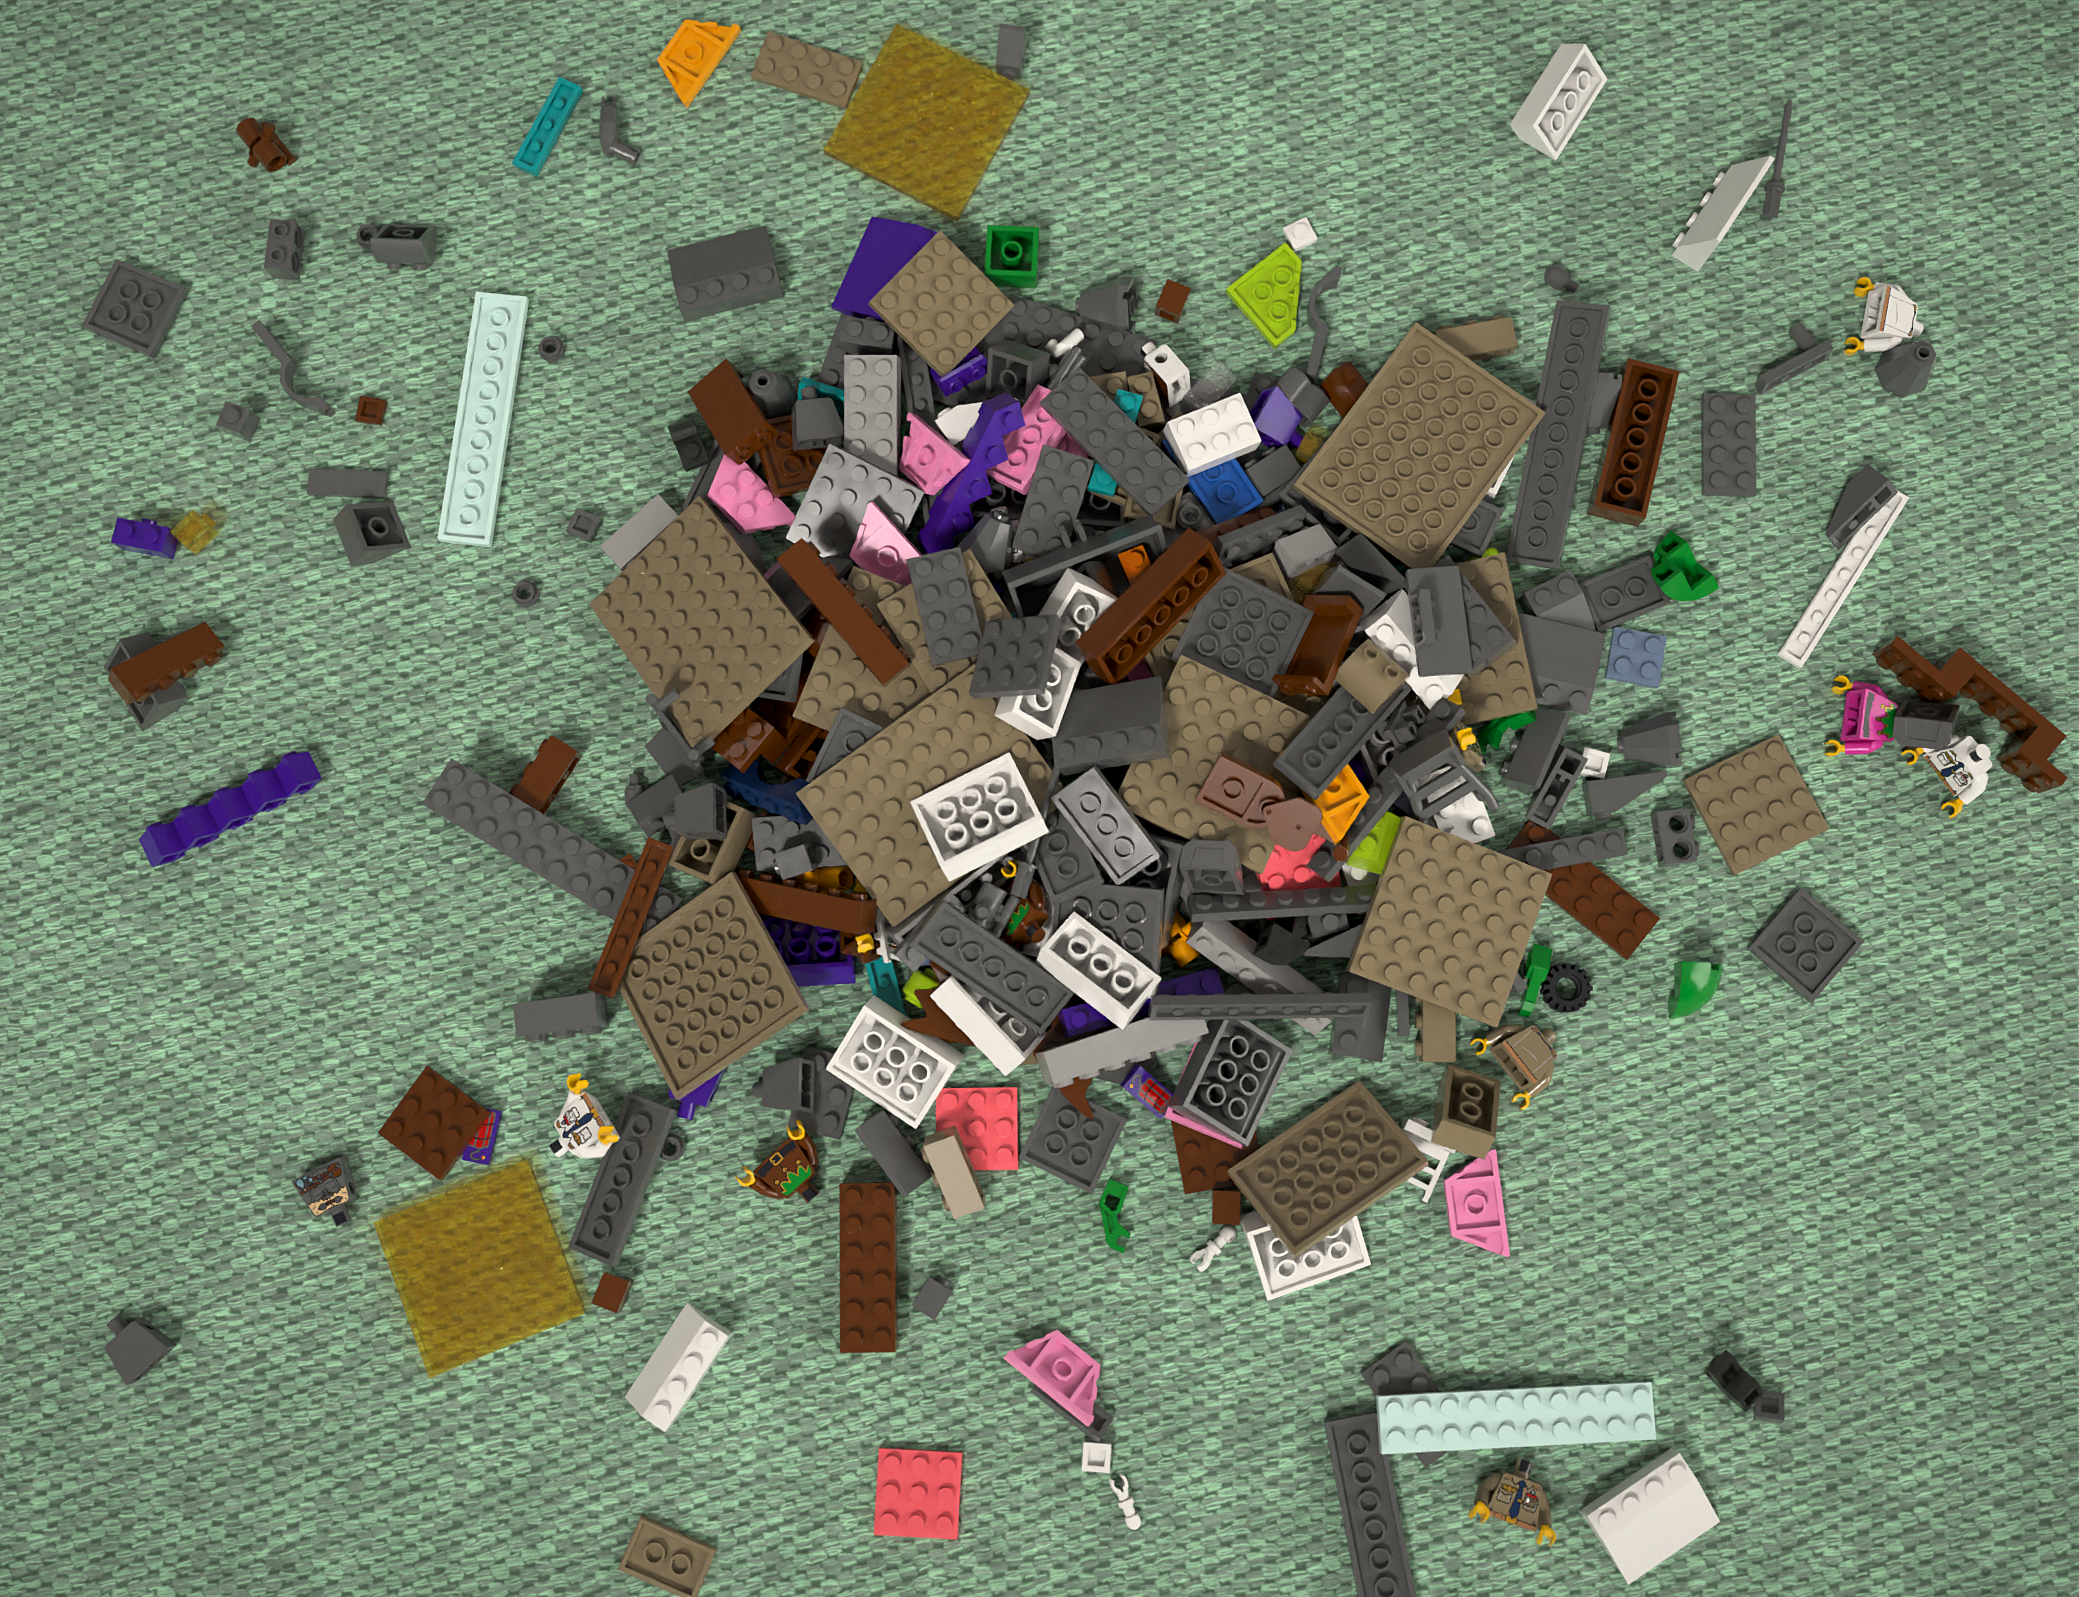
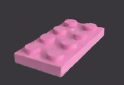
[985,384,1066,495]

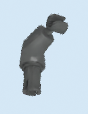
[599,96,641,166]

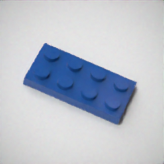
[1160,439,1264,525]

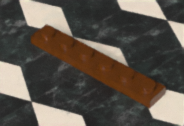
[588,837,675,999]

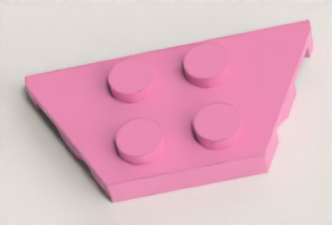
[899,412,970,496]
[707,454,796,534]
[849,501,922,586]
[1443,1149,1510,1257]
[1003,1330,1100,1427]

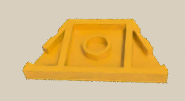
[657,20,741,108]
[1279,751,1370,845]

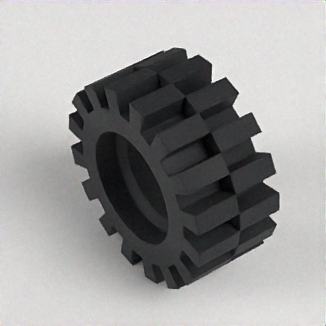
[1540,963,1593,1013]

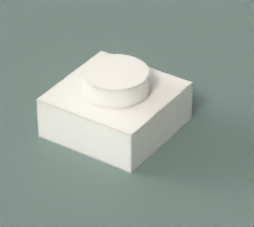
[1282,217,1317,252]
[1580,747,1610,780]
[1081,1440,1111,1473]

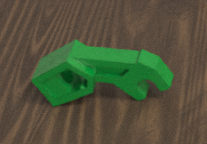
[1476,710,1536,754]
[1518,944,1552,1018]
[1098,1179,1131,1253]

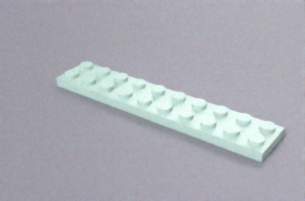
[437,292,529,547]
[1376,1381,1656,1454]

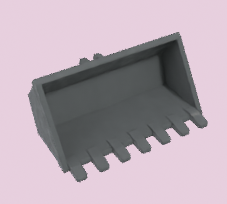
[1002,515,1167,618]

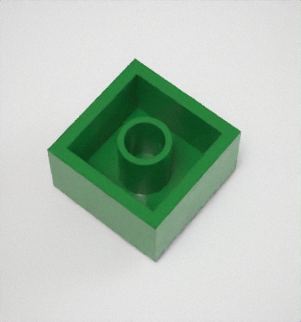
[985,225,1039,288]

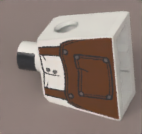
[1140,342,1191,407]

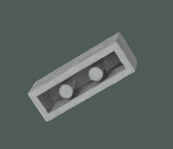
[599,494,679,572]

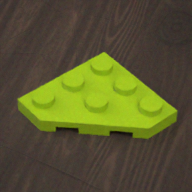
[1225,242,1302,349]

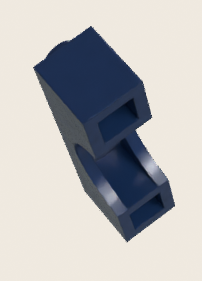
[720,760,813,825]

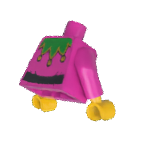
[1824,675,1898,757]

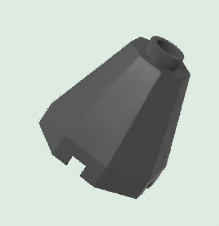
[1075,277,1138,335]
[1875,341,1936,398]
[746,369,798,420]
[1586,373,1622,435]
[957,510,1013,580]
[1617,711,1682,768]

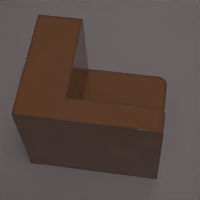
[1155,279,1191,324]
[1211,1190,1241,1225]
[591,1272,634,1313]

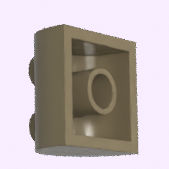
[1335,638,1410,714]

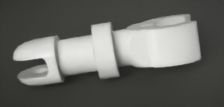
[1190,1226,1236,1272]
[1109,1474,1141,1530]

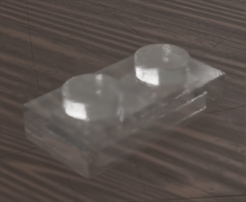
[1183,361,1238,411]

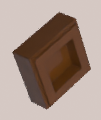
[355,396,387,426]

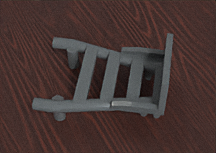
[645,689,716,786]
[1388,728,1500,828]

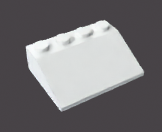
[1672,156,1775,272]
[910,753,1049,882]
[826,995,964,1129]
[1240,1211,1371,1301]
[1580,1449,1720,1584]

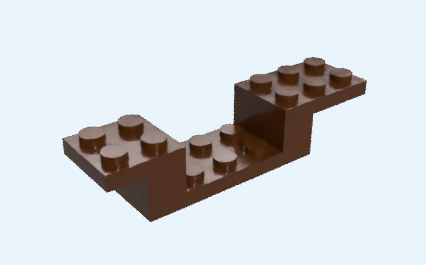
[711,578,847,773]
[1872,636,2068,793]

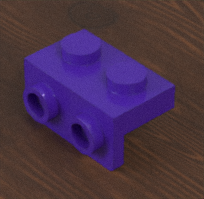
[929,347,988,397]

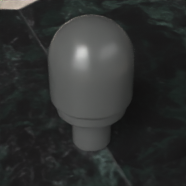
[1544,266,1579,293]
[624,774,646,810]

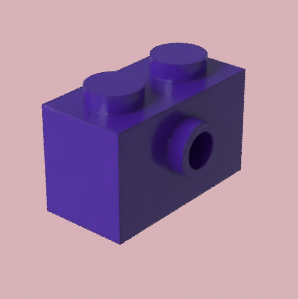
[111,517,180,560]

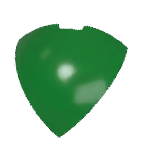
[1651,531,1719,601]
[1668,962,1723,1019]

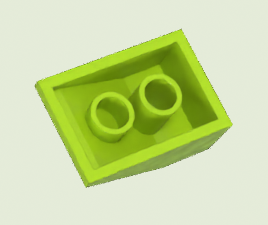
[1346,812,1401,875]

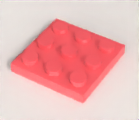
[1256,834,1342,921]
[936,1087,1018,1170]
[874,1447,962,1539]

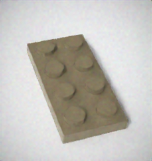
[751,31,863,110]

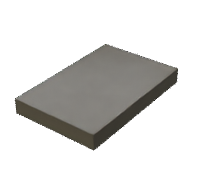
[618,1515,717,1597]

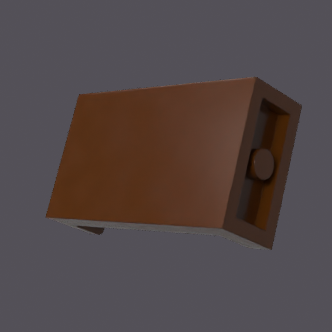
[688,359,778,465]
[1272,595,1363,697]

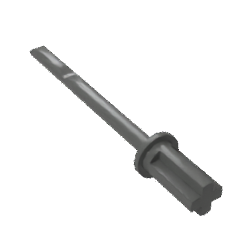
[1762,99,1792,220]
[1010,766,1060,899]

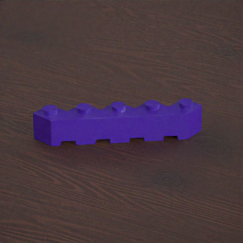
[917,392,1026,555]
[139,751,322,867]

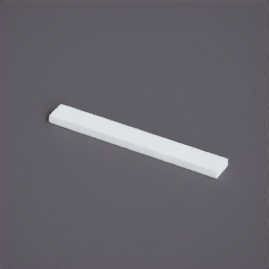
[1777,489,1909,669]

